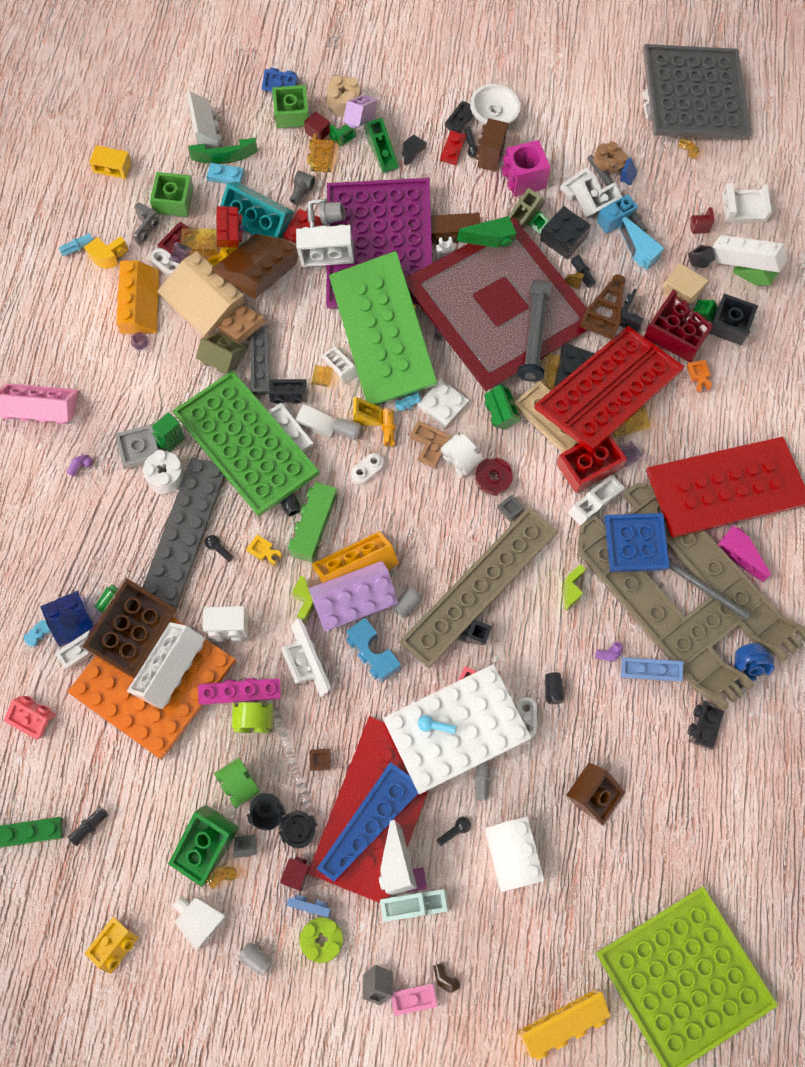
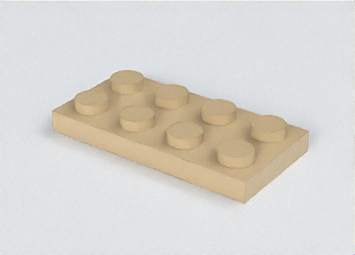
[515,381,578,453]

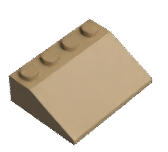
[157,251,245,337]

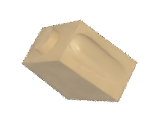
[663,262,709,306]

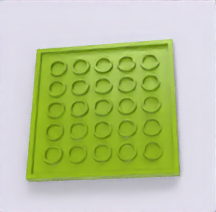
[595,886,778,1067]

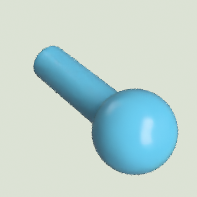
[418,715,457,734]

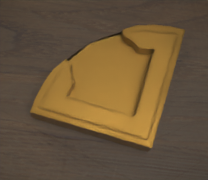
[564,272,584,290]

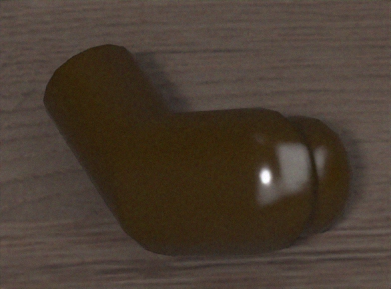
[433,963,460,993]

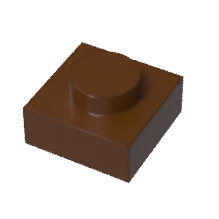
[309,749,331,771]

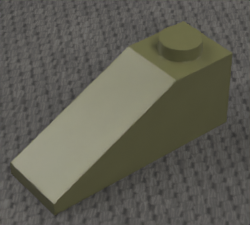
[508,188,545,229]

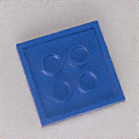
[604,513,669,572]

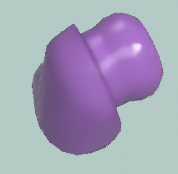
[66,454,93,477]

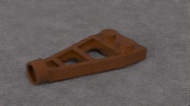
[579,274,626,340]

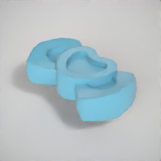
[395,392,421,411]
[24,620,52,647]

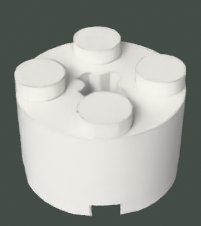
[440,432,483,477]
[142,450,184,494]

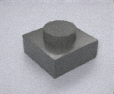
[497,494,524,522]
[234,834,257,858]

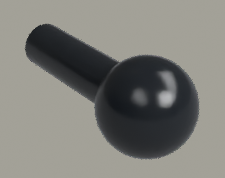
[464,127,478,158]
[205,535,234,562]
[437,816,471,846]

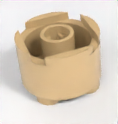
[327,76,360,117]

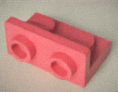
[4,696,56,740]

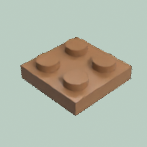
[217,304,266,344]

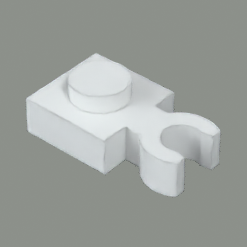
[436,237,455,261]

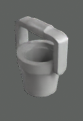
[307,199,346,228]

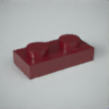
[157,221,194,256]

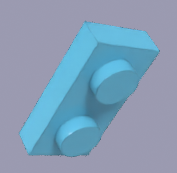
[206,163,244,184]

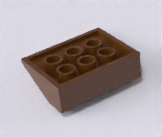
[212,234,298,299]
[79,578,177,678]

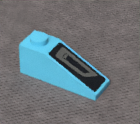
[619,216,664,270]

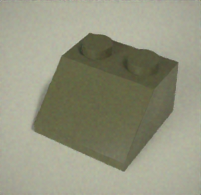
[196,331,249,373]

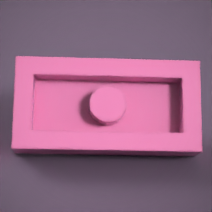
[391,983,438,1016]

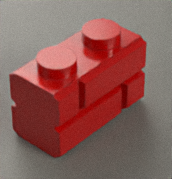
[216,206,242,248]

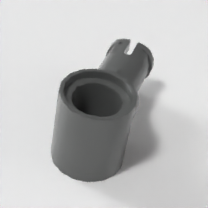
[289,170,316,205]

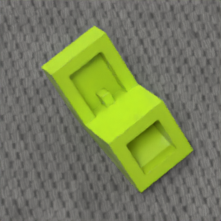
[564,564,586,611]
[292,576,314,624]

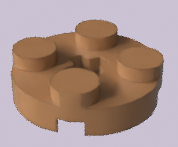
[593,141,628,174]

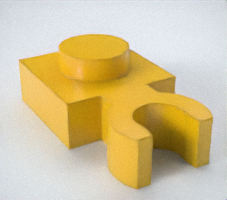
[246,534,282,566]

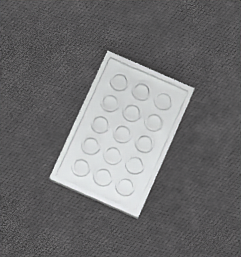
[383,664,531,795]

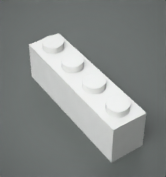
[712,235,788,272]

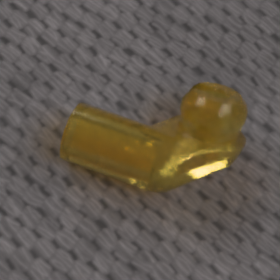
[678,139,699,159]

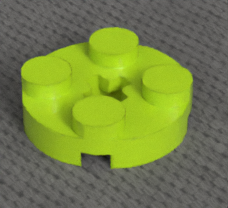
[300,917,343,963]

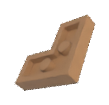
[410,420,451,469]

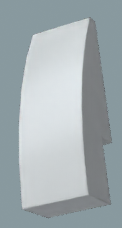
[568,475,625,525]

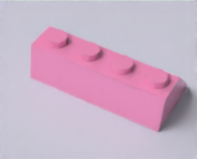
[0,383,79,424]

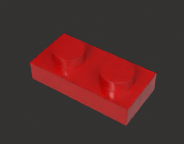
[440,131,466,165]

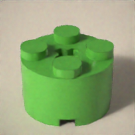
[214,757,260,809]

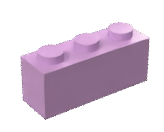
[343,94,378,128]

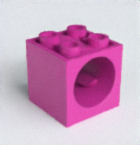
[502,140,550,197]

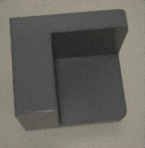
[362,965,393,1006]

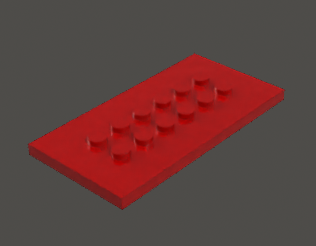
[534,326,685,453]
[646,436,805,538]
[307,716,428,903]

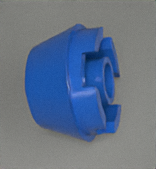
[734,643,775,681]

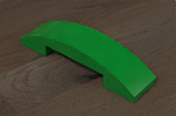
[188,138,258,164]

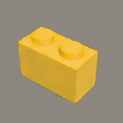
[89,145,132,179]

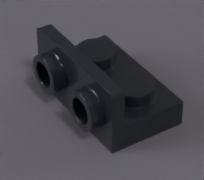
[687,700,724,750]

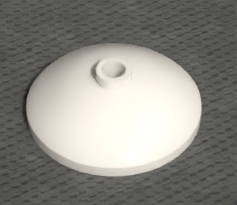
[470,84,520,125]

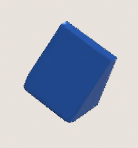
[619,158,637,185]

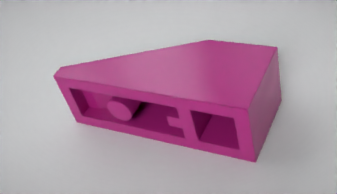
[718,526,771,582]

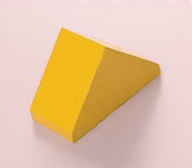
[353,397,383,426]

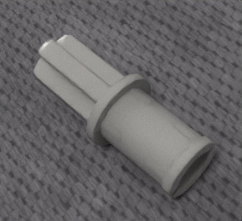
[474,760,490,801]

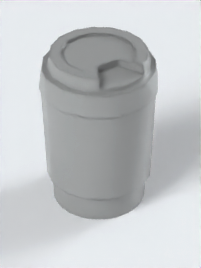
[333,417,362,440]
[392,587,422,618]
[238,942,273,976]

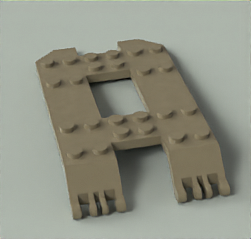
[577,482,805,711]

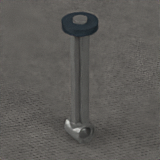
[517,279,552,382]

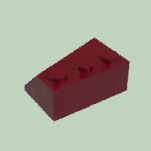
[644,289,713,362]

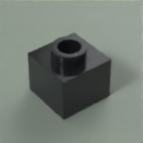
[688,245,716,268]

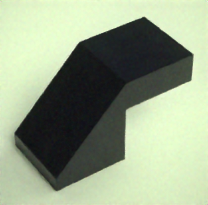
[457,619,492,645]

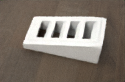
[321,346,358,384]

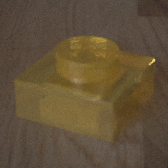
[311,365,333,387]

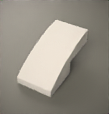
[296,404,335,438]

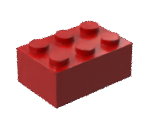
[556,436,627,494]

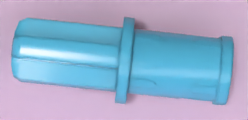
[59,233,93,256]

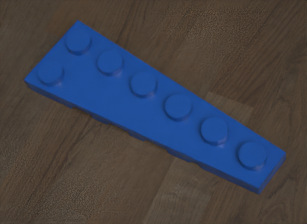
[317,762,418,882]

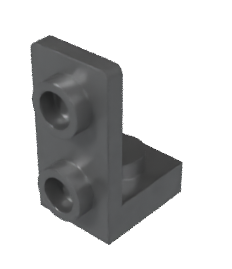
[133,202,159,246]

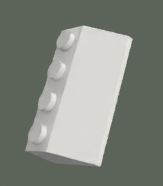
[127,622,205,709]

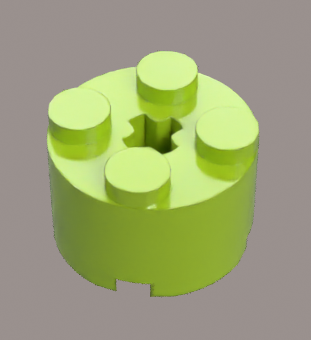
[231,703,273,734]

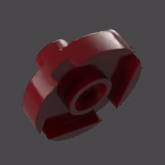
[475,458,513,496]

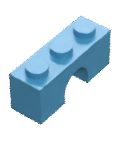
[346,618,401,683]

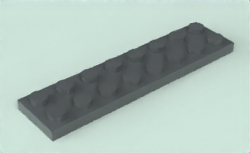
[142,457,225,608]

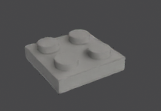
[115,424,159,469]

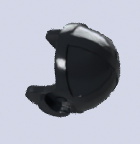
[247,793,286,831]
[278,811,317,848]

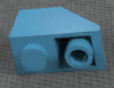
[597,194,638,234]

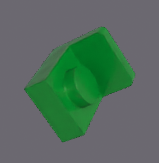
[329,124,356,147]

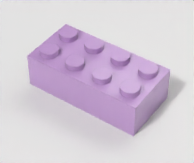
[308,561,398,632]

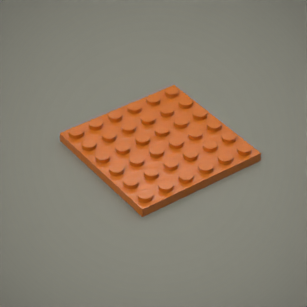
[67,617,236,760]

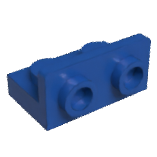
[261,68,299,93]

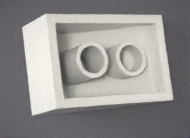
[379,820,417,895]

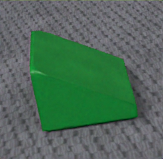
[528,211,550,235]
[693,299,717,322]

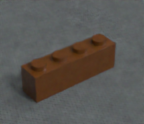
[411,213,481,244]

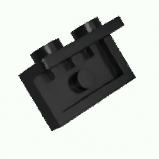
[268,379,307,404]

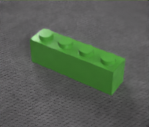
[288,482,337,563]

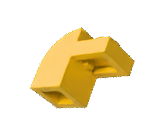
[84,236,129,269]

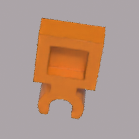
[686,360,712,393]

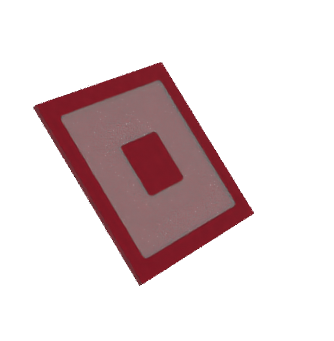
[405,218,588,392]

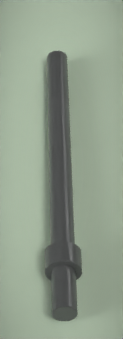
[587,155,648,233]
[668,557,752,620]

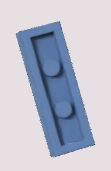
[621,657,683,682]

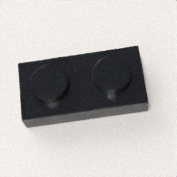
[444,100,473,133]

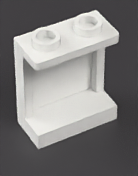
[722,183,773,223]

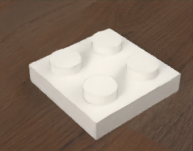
[417,379,469,429]

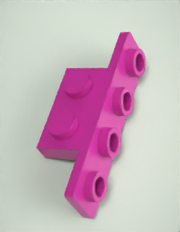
[198,678,281,705]

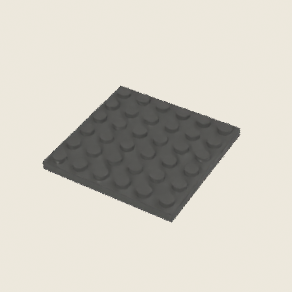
[643,44,751,139]

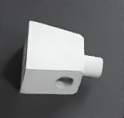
[173,896,227,950]

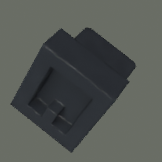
[619,289,644,332]

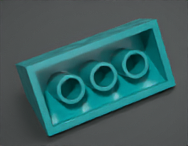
[220,182,295,238]

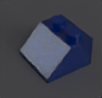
[40,590,94,647]

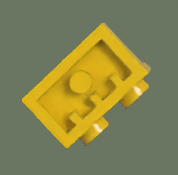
[84,917,139,974]

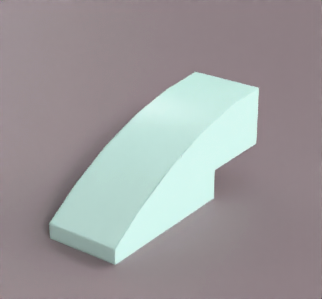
[380,889,449,922]

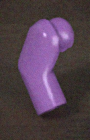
[595,642,623,661]

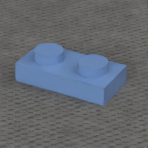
[287,894,331,918]

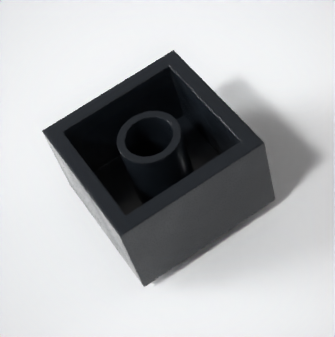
[540,206,591,259]
[709,293,758,346]

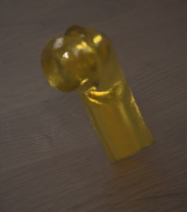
[206,866,237,889]

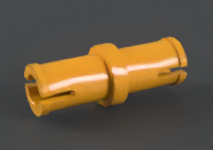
[381,409,396,447]

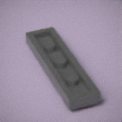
[250,326,270,395]

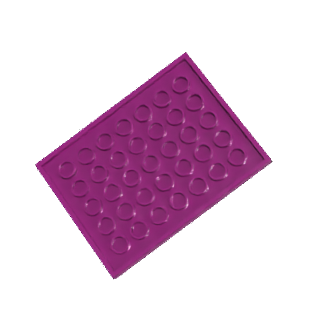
[326,178,432,309]

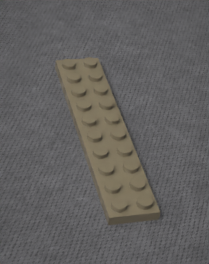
[399,507,558,669]

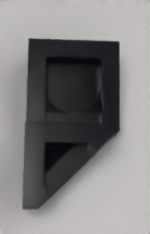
[402,134,427,165]

